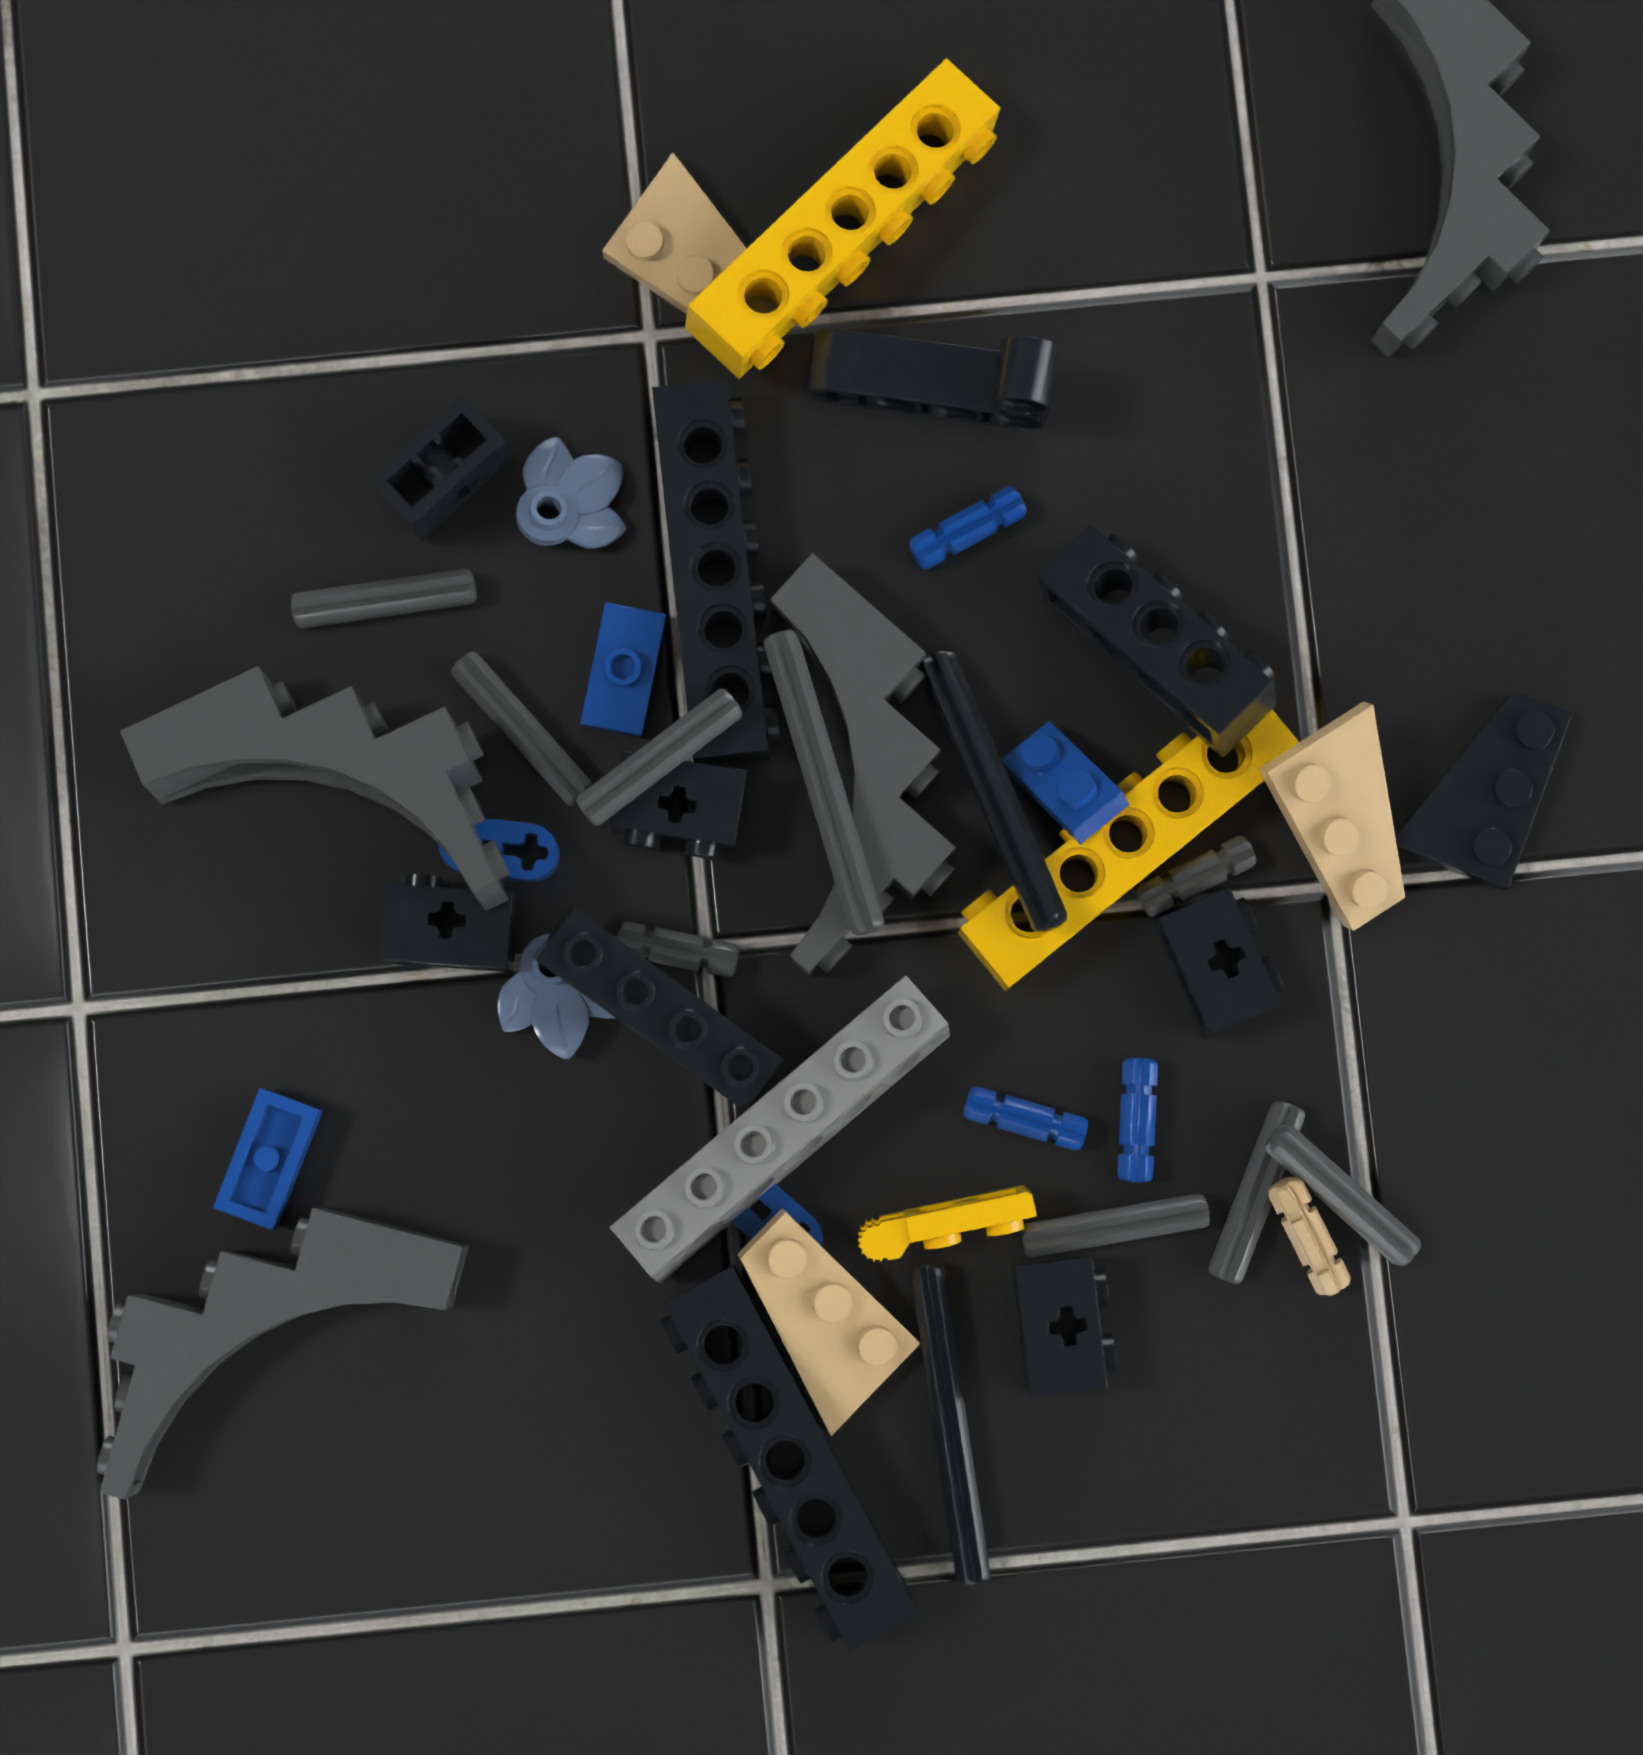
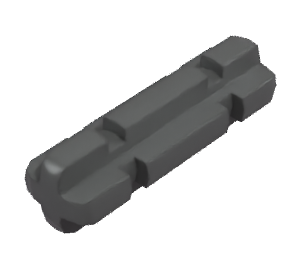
[1136,836,1257,916]
[616,921,739,977]

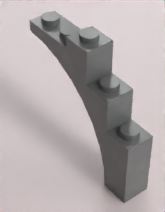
[1371,0,1550,358]
[770,553,956,977]
[120,666,510,911]
[97,1207,469,1500]

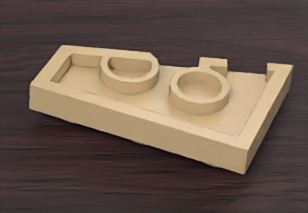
[602,153,777,314]
[1258,702,1405,931]
[737,1208,920,1436]

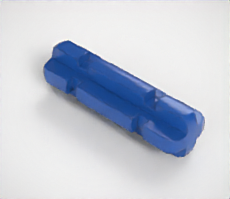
[909,486,1027,569]
[1117,1058,1158,1183]
[963,1086,1088,1150]

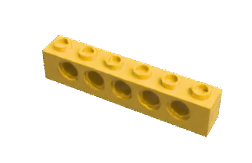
[685,58,1000,379]
[958,710,1299,991]

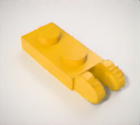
[858,1185,1037,1262]

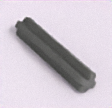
[291,568,477,629]
[451,651,592,806]
[576,688,742,826]
[1208,1101,1305,1284]
[1265,1124,1421,1266]
[1021,1193,1210,1258]

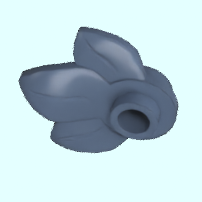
[516,437,627,549]
[497,934,615,1059]

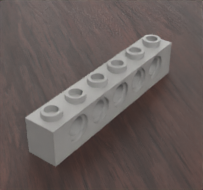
[610,975,950,1284]

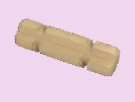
[1268,1176,1351,1296]

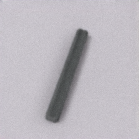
[764,630,884,935]

